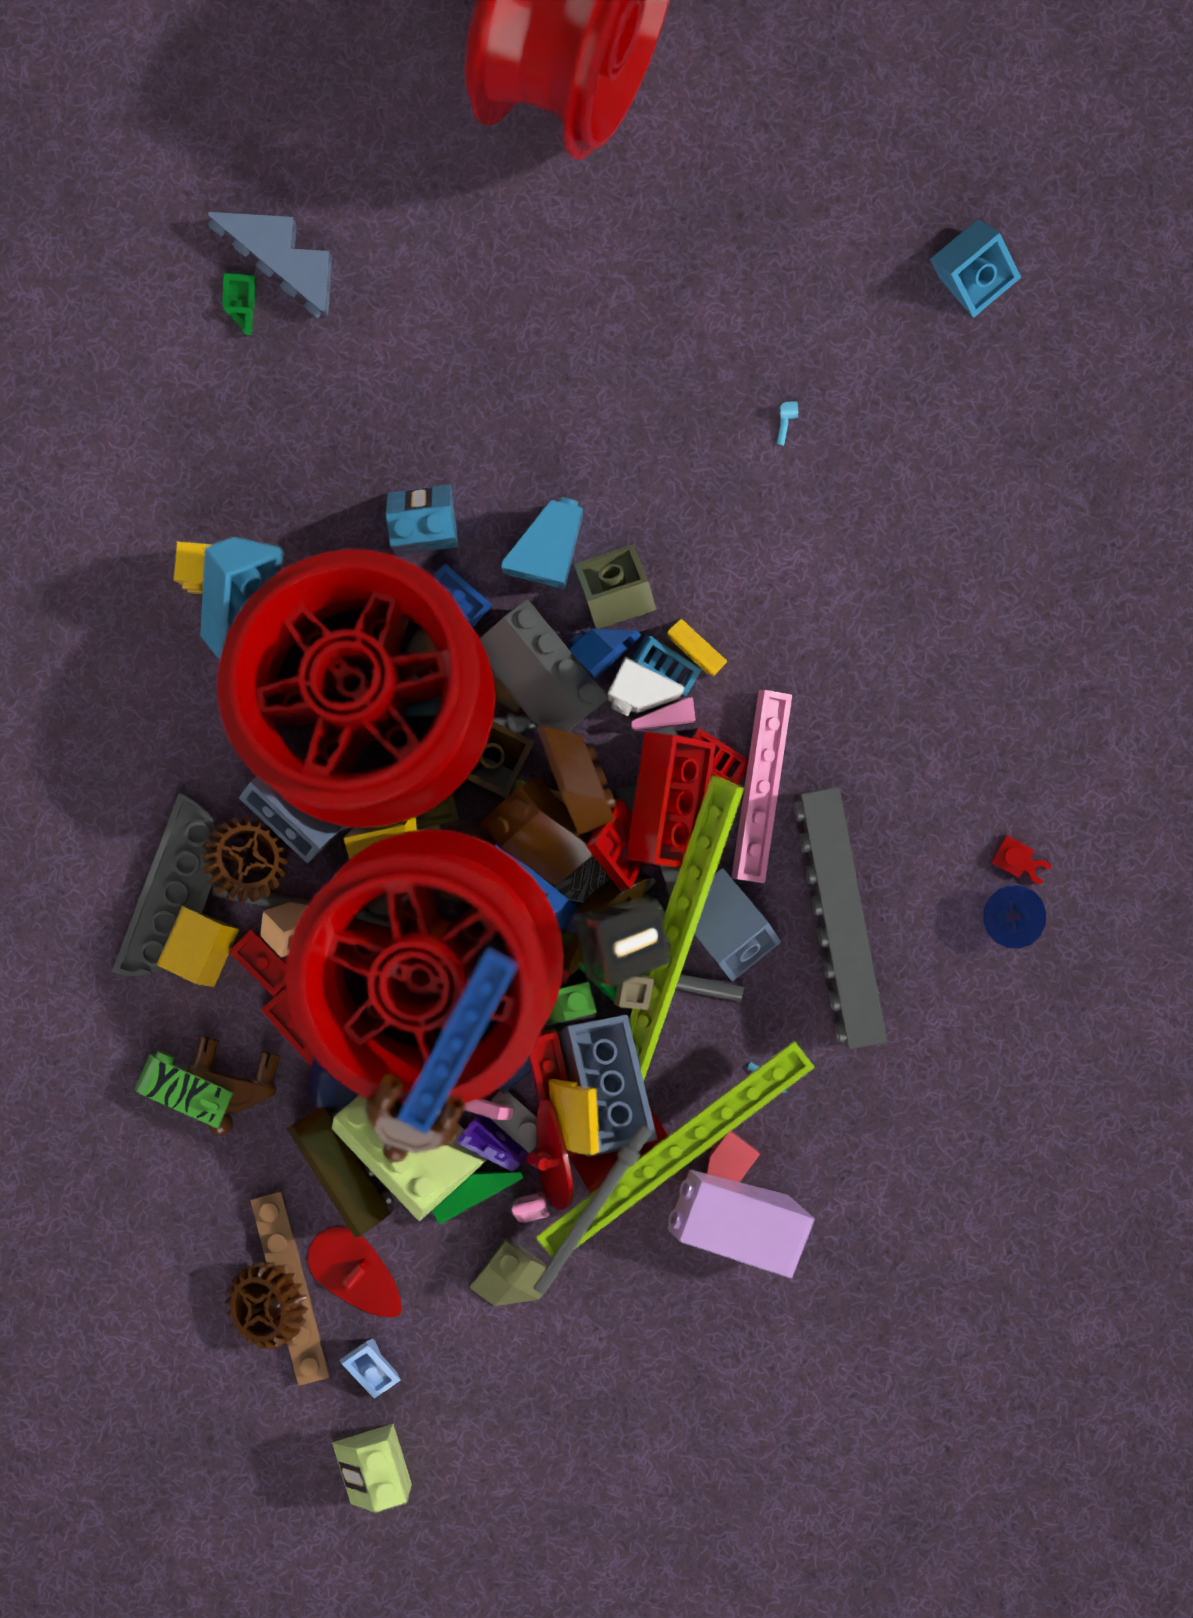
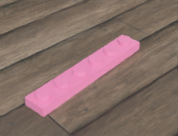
[731,690,792,883]

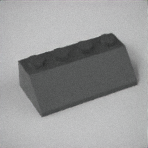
[480,599,608,732]

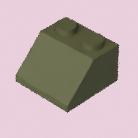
[574,544,656,629]

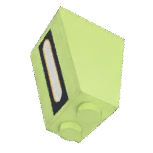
[332,1424,412,1512]

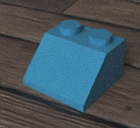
[930,219,1021,318]

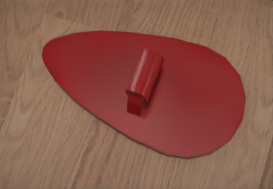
[527,1099,573,1210]
[307,1226,402,1318]

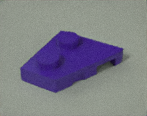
[456,1114,528,1172]

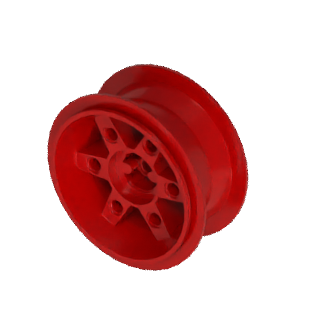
[465,0,670,160]
[217,549,495,828]
[285,829,564,1110]

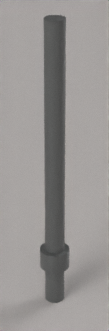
[533,1124,652,1295]

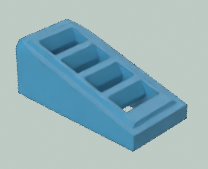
[630,636,702,696]

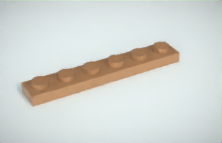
[250,1191,330,1386]

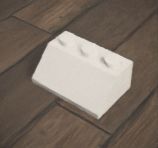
[608,659,685,716]

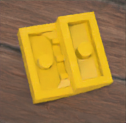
[549,1079,599,1155]

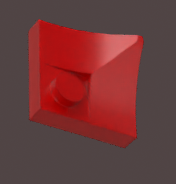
[586,799,641,891]

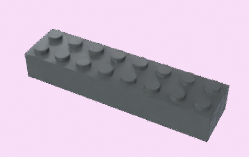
[792,787,887,1049]

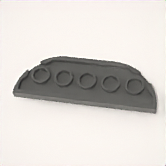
[112,793,218,976]

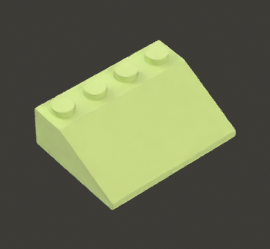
[332,1095,488,1221]

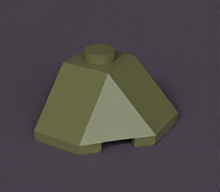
[469,1236,558,1306]

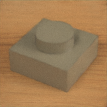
[614,973,654,1010]

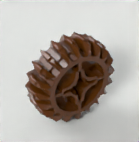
[200,817,287,903]
[224,1262,308,1350]

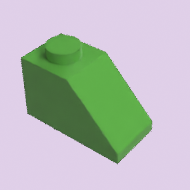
[544,980,597,1025]

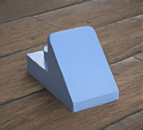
[340,1338,401,1399]

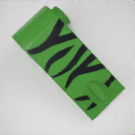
[134,1050,234,1128]

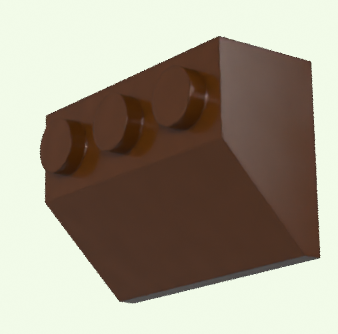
[537,726,616,834]

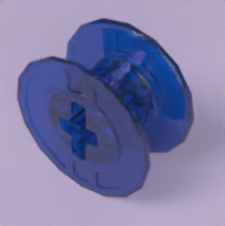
[983,885,1047,949]

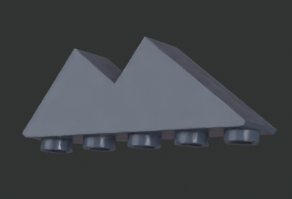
[207,212,332,319]

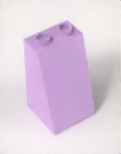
[667,1170,815,1278]

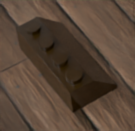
[287,1103,395,1239]

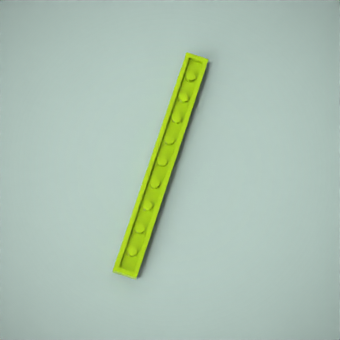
[629,776,744,1082]
[536,1041,815,1258]

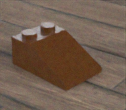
[480,775,592,886]

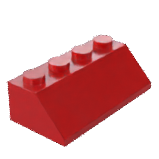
[626,732,716,868]

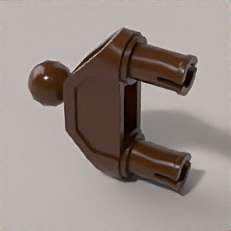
[186,1036,281,1136]
[365,1074,466,1162]

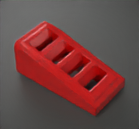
[692,728,748,785]

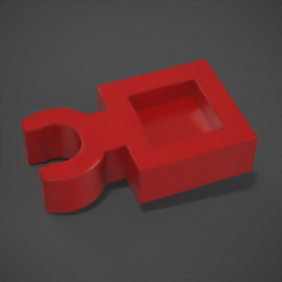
[990,835,1052,884]

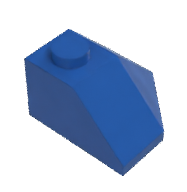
[569,629,641,680]

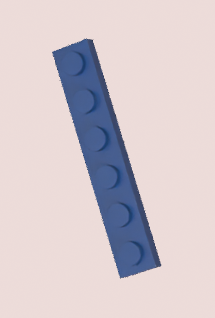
[397,948,518,1135]

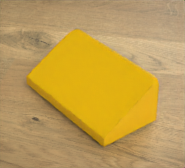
[667,619,727,677]

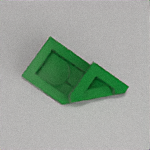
[222,273,257,335]

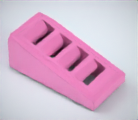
[631,697,696,731]
[512,1192,550,1223]

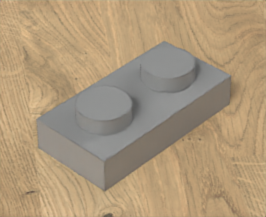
[490,1091,537,1154]

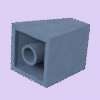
[694,868,781,982]

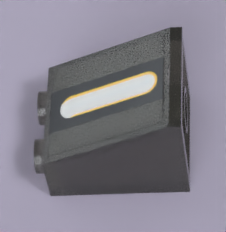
[574,897,671,987]

